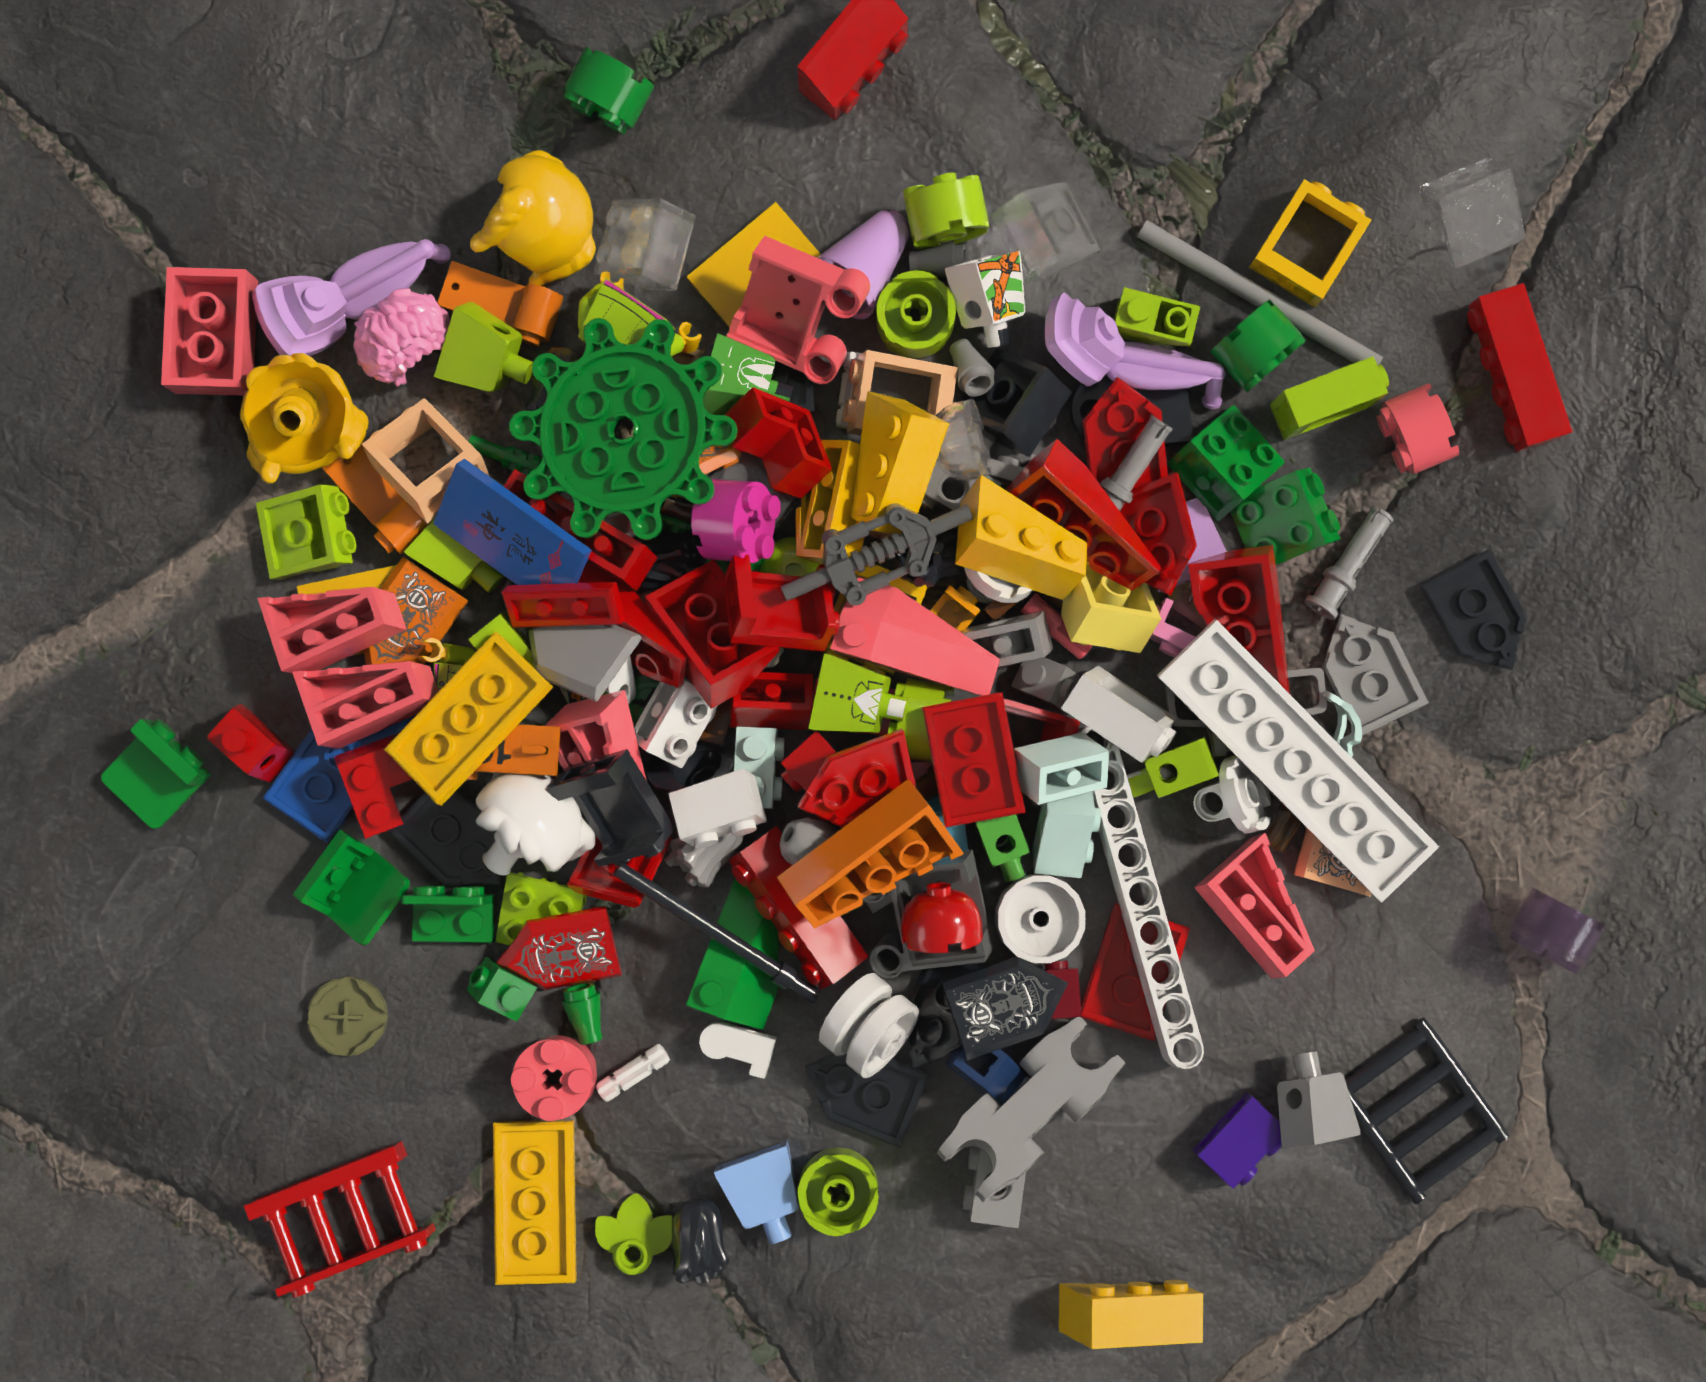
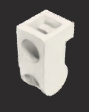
[699,1021,777,1079]

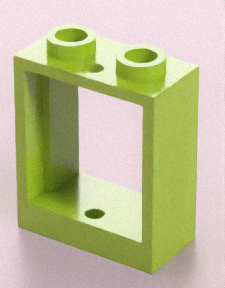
[1270,356,1389,441]

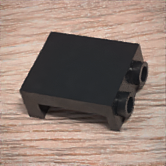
[548,749,675,867]

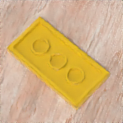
[384,631,553,806]
[493,1120,577,1285]

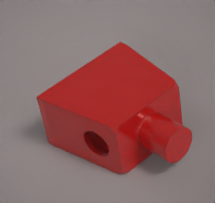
[207,704,295,782]

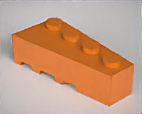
[777,779,964,929]

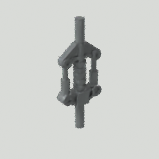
[780,503,973,605]

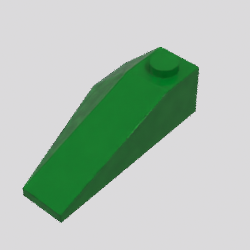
[686,879,779,1030]

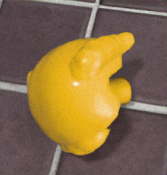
[470,150,596,286]
[240,353,369,483]

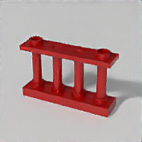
[244,1141,436,1298]

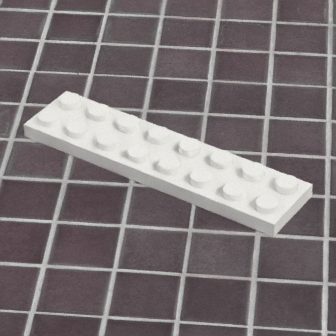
[1157,619,1439,903]

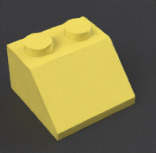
[1061,561,1161,653]

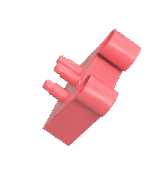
[726,236,871,384]

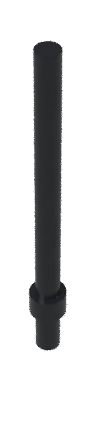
[613,862,821,1003]

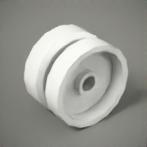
[995,874,1085,963]
[819,973,919,1078]

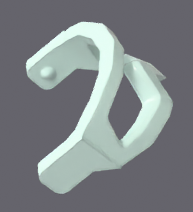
[1322,690,1362,757]

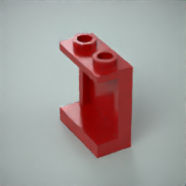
[724,555,840,651]

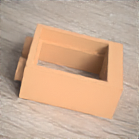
[843,350,958,447]
[362,398,490,523]

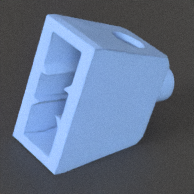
[714,1141,799,1244]

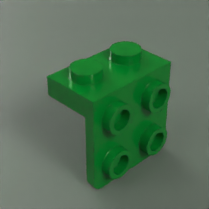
[1230,468,1341,565]
[101,719,212,829]
[293,829,410,946]

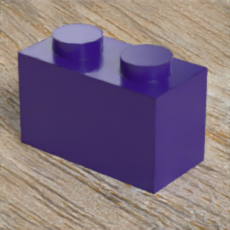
[1192,1092,1282,1189]

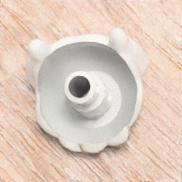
[476,773,596,875]

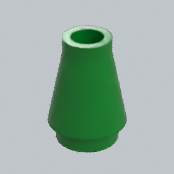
[561,982,603,1045]

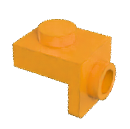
[930,585,980,632]

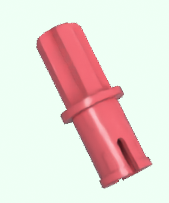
[1020,593,1093,659]

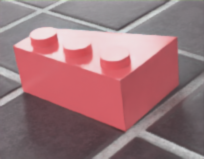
[257,587,407,674]
[292,661,439,749]
[545,690,647,781]
[1194,833,1315,979]

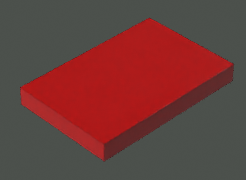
[922,692,1026,827]
[1081,903,1190,1041]

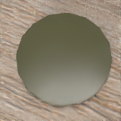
[307,976,388,1056]

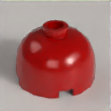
[901,882,983,953]

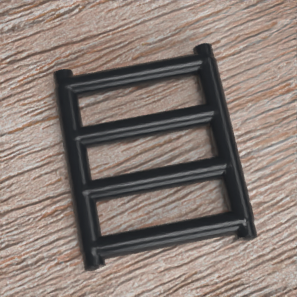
[1345,1017,1510,1204]

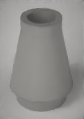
[949,339,994,396]

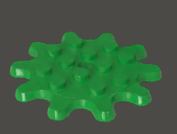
[509,318,738,540]

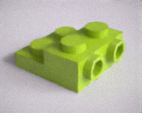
[256,484,356,580]

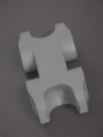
[937,1017,1125,1202]

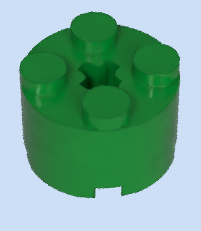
[563,47,654,135]
[1210,299,1306,392]

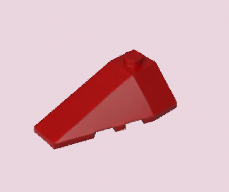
[1006,439,1161,591]
[1188,545,1290,694]
[578,562,687,688]

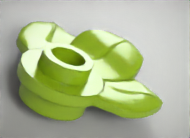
[595,1193,672,1275]

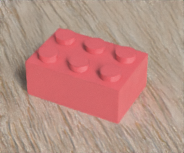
[161,267,258,396]

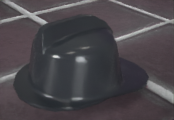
[646,744,734,792]

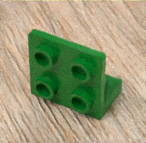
[1167,405,1285,522]
[401,886,495,943]

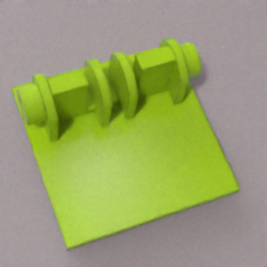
[495,872,587,945]

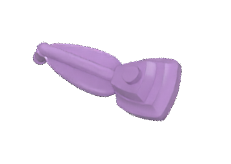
[252,239,451,356]
[1045,293,1226,409]

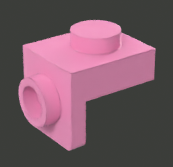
[1149,598,1196,658]

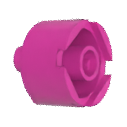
[691,479,781,563]

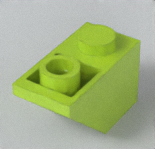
[1113,287,1201,346]

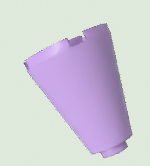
[817,210,910,320]

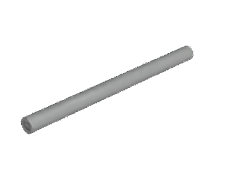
[1137,220,1383,365]

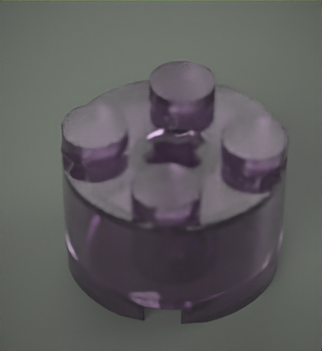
[1509,887,1607,974]

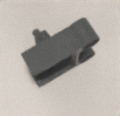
[863,850,994,979]

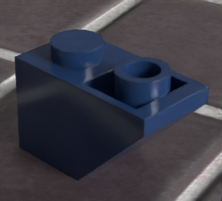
[944,1048,1030,1107]

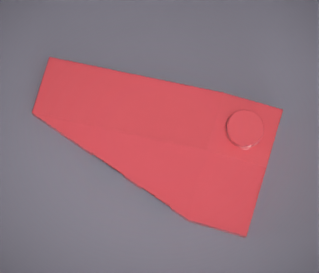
[831,577,1000,696]

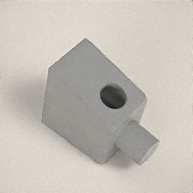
[1277,1051,1361,1148]

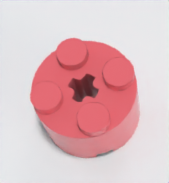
[1376,383,1459,475]
[511,1035,597,1121]

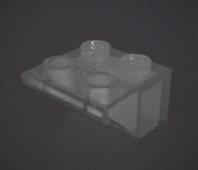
[593,199,696,291]

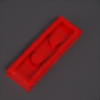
[502,582,626,627]

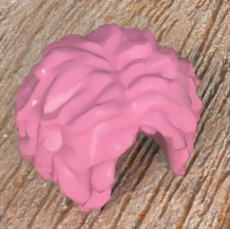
[353,288,450,387]

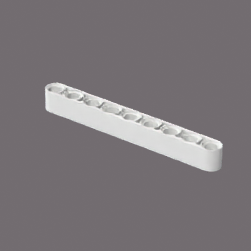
[1078,726,1204,1069]

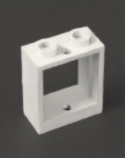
[1061,666,1177,763]

